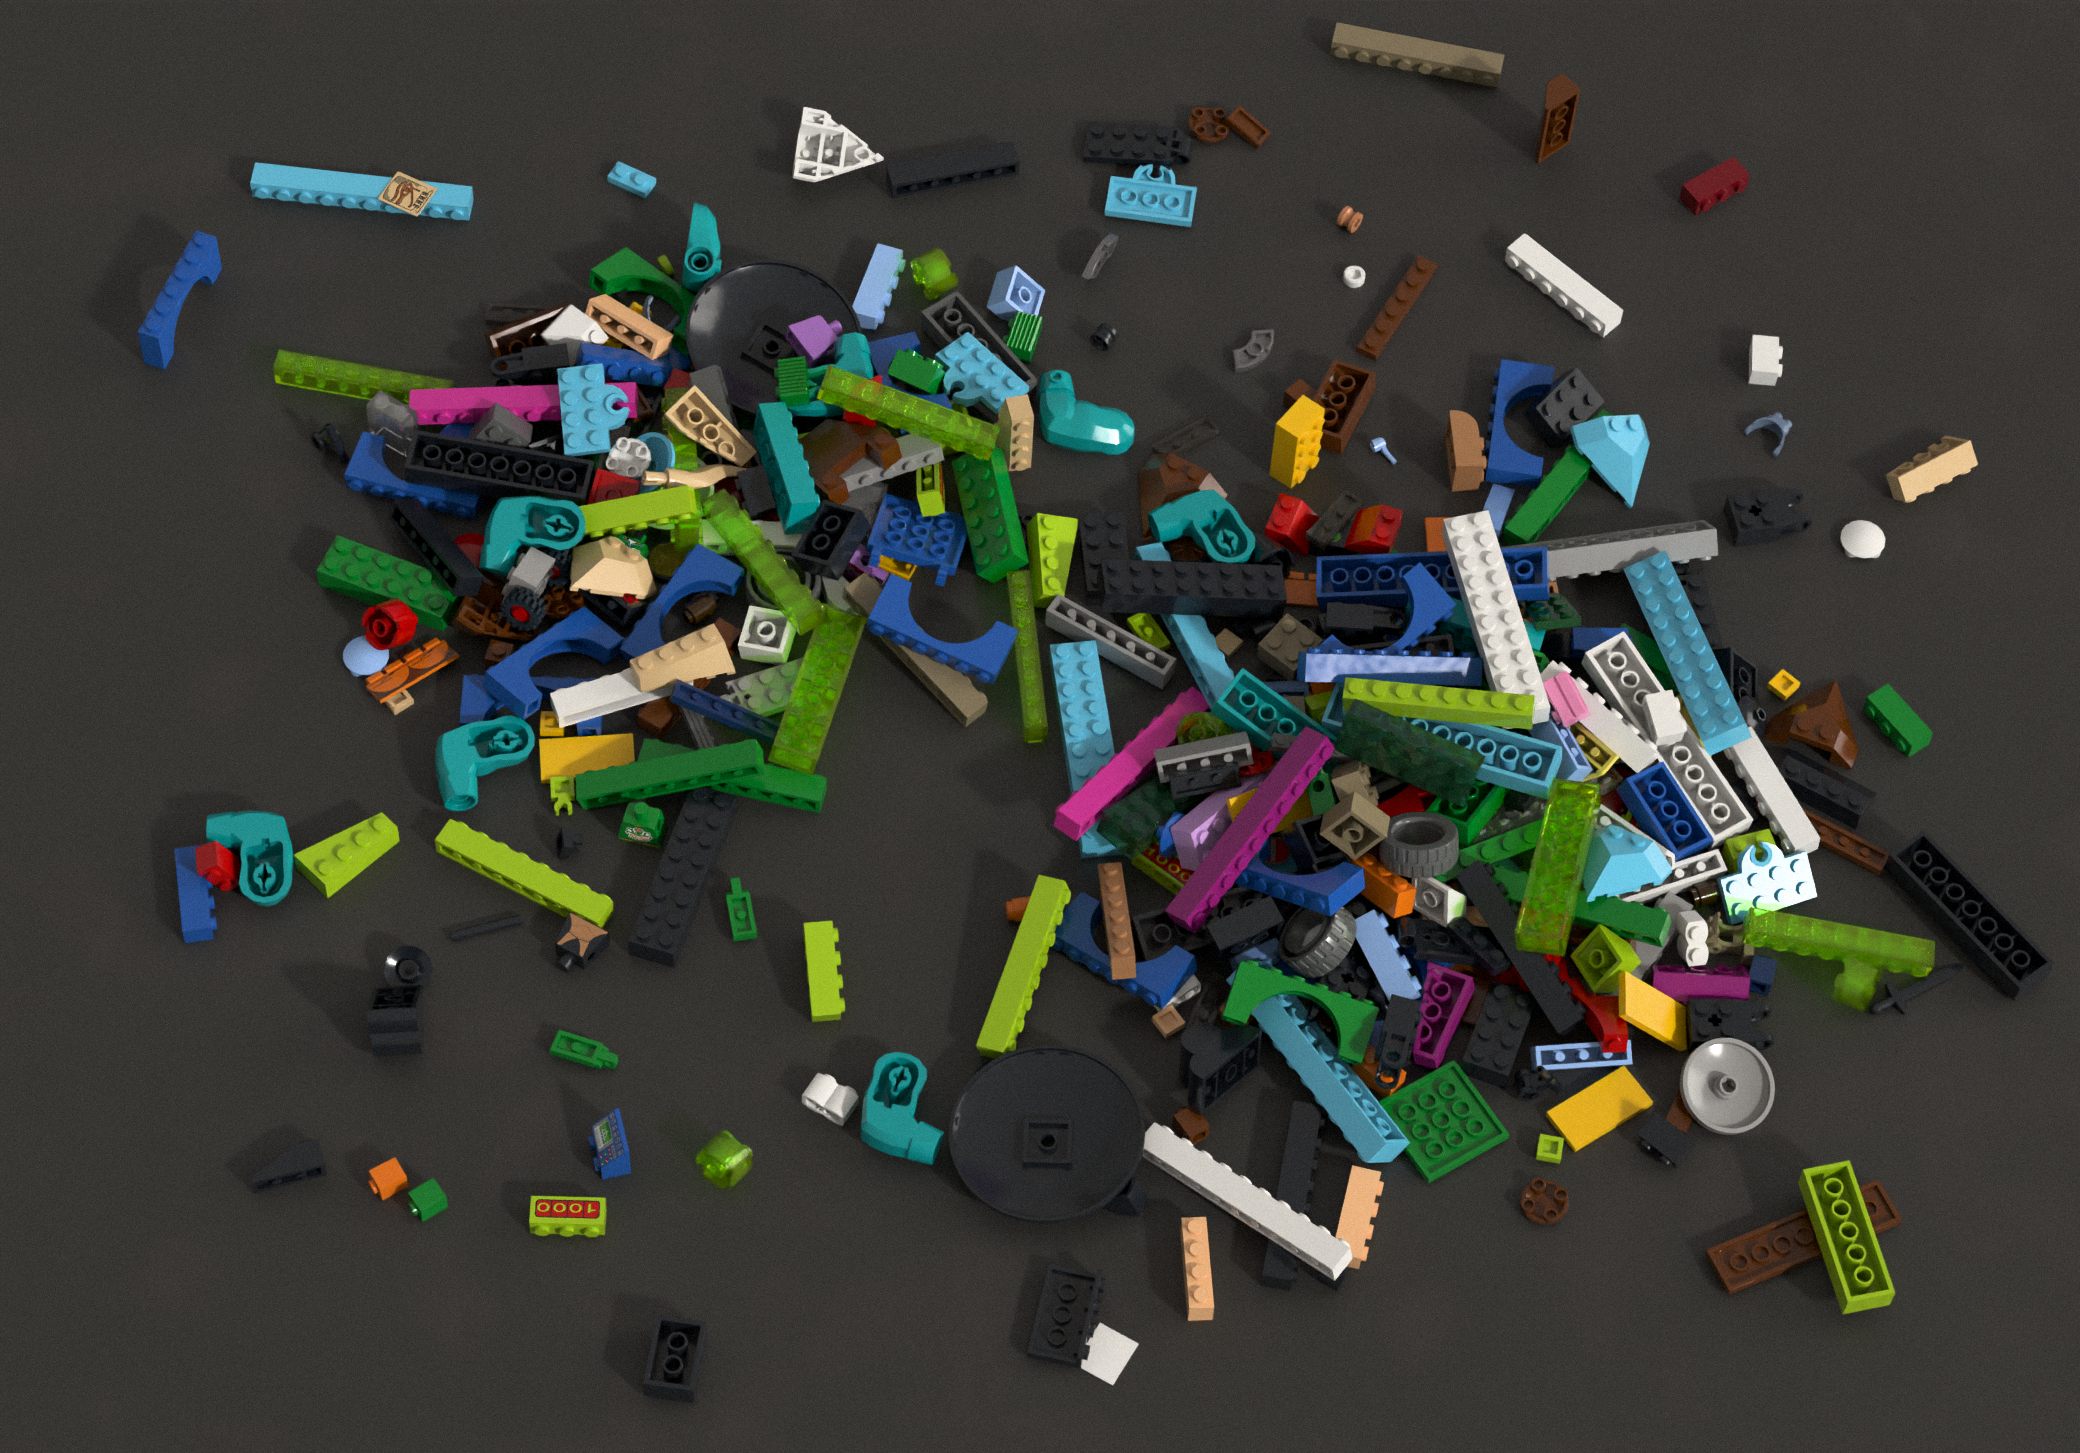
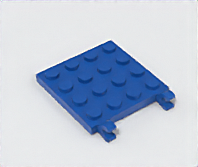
[866,493,968,587]

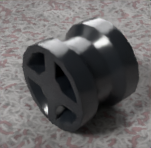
[1090,323,1118,351]

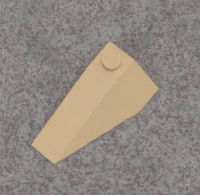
[664,385,757,467]

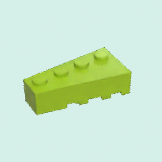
[1026,513,1079,608]
[294,812,400,899]
[803,921,845,1022]

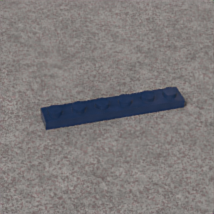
[670,679,805,756]

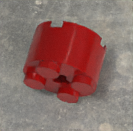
[362,598,418,650]

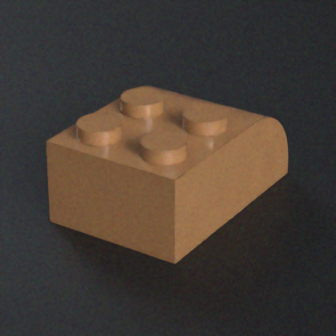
[1445,410,1486,492]

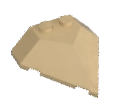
[570,536,657,599]

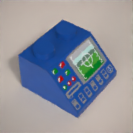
[588,1108,631,1179]

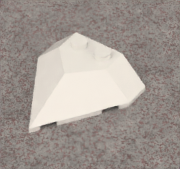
[792,107,884,182]

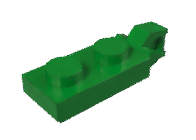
[726,877,757,941]
[549,1030,619,1069]

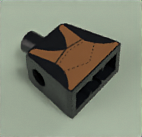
[555,912,610,972]

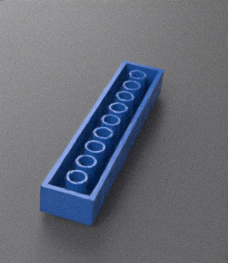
[1316,547,1549,610]

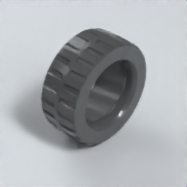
[745,548,822,624]
[1379,812,1459,878]
[1278,906,1357,978]

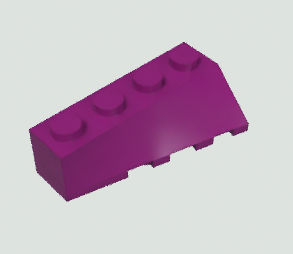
[1413,962,1475,1071]
[1650,964,1750,1005]

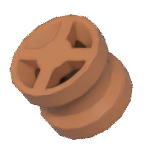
[1336,206,1363,233]

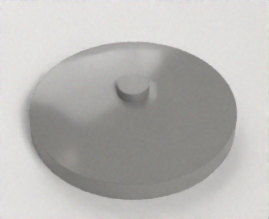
[1680,1038,1775,1135]

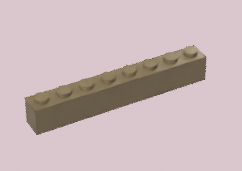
[1330,22,1504,88]
[842,572,988,727]

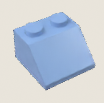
[987,265,1045,321]

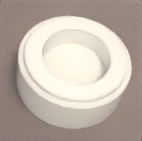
[1343,266,1365,288]

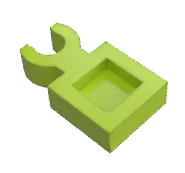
[550,776,575,816]

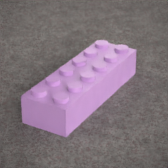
[1170,758,1279,871]

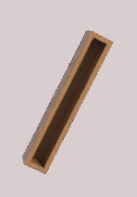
[1098,862,1136,980]

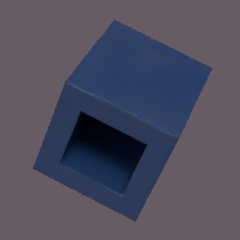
[1748,954,1777,996]

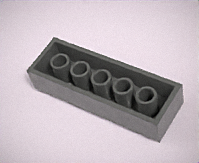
[921,291,1037,414]

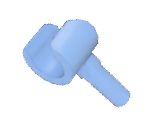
[1370,437,1397,464]

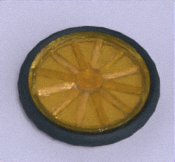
[646,540,690,582]

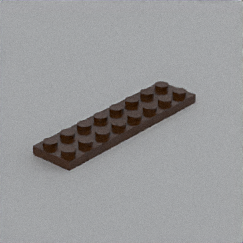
[1705,1179,1902,1295]

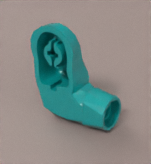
[682,202,722,293]
[778,332,874,418]
[1037,370,1135,455]
[1147,489,1255,564]
[479,496,586,576]
[435,715,535,811]
[206,810,294,907]
[861,1052,944,1165]

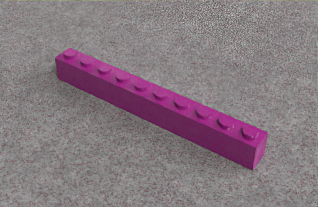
[1165,727,1335,934]

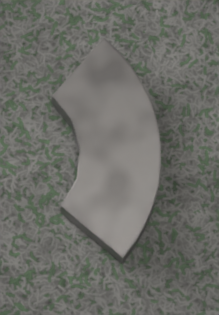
[1082,233,1118,280]
[1232,329,1274,373]

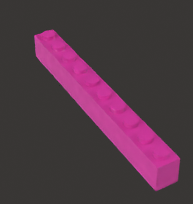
[408,382,638,425]
[1053,687,1211,841]

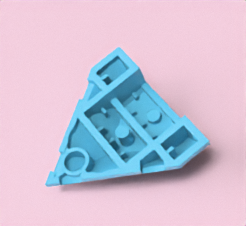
[1570,415,1650,509]
[1575,824,1672,902]

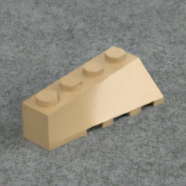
[987,394,1034,472]
[1886,436,1978,503]
[629,623,736,693]

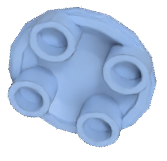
[343,636,389,677]

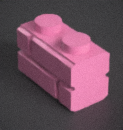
[1543,671,1590,728]

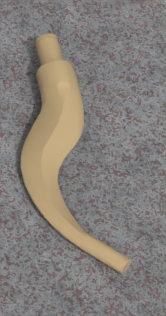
[642,464,747,489]

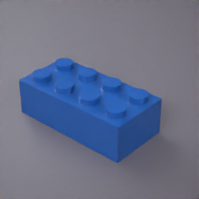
[1617,761,1714,862]

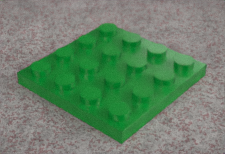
[1379,1059,1509,1183]

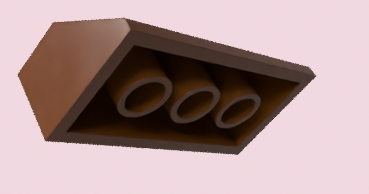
[1535,73,1581,164]
[483,302,572,371]
[1312,359,1376,455]

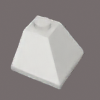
[540,305,609,367]
[1412,877,1467,927]

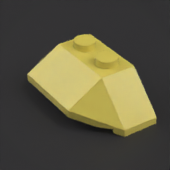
[1569,722,1619,783]

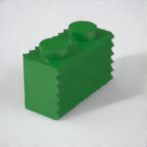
[1002,311,1042,363]
[774,356,810,407]

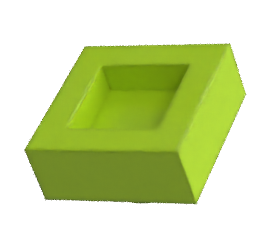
[1536,1134,1564,1164]

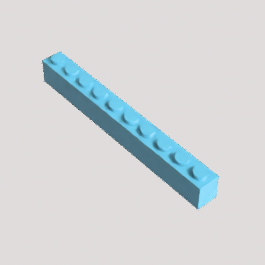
[250,162,474,221]
[1133,542,1234,732]

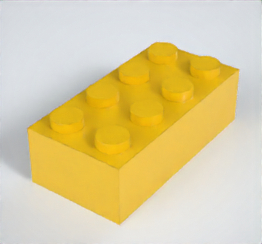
[1269,395,1325,489]

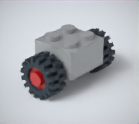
[501,546,573,631]

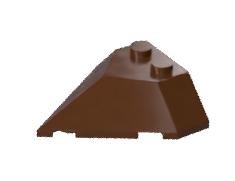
[1138,452,1228,541]
[451,569,539,642]
[1764,680,1859,770]

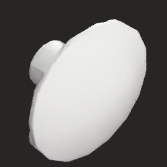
[606,437,651,479]
[1840,520,1885,558]

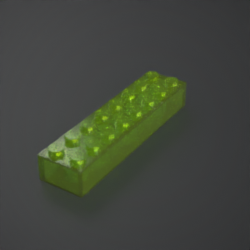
[768,603,867,776]
[1515,778,1602,956]

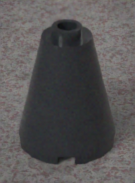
[1247,528,1295,580]

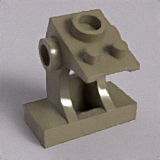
[1705,912,1756,966]

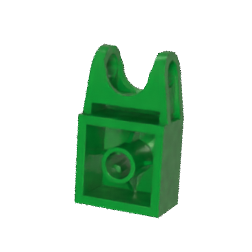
[887,348,946,395]

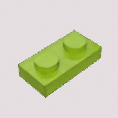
[1126,613,1170,651]

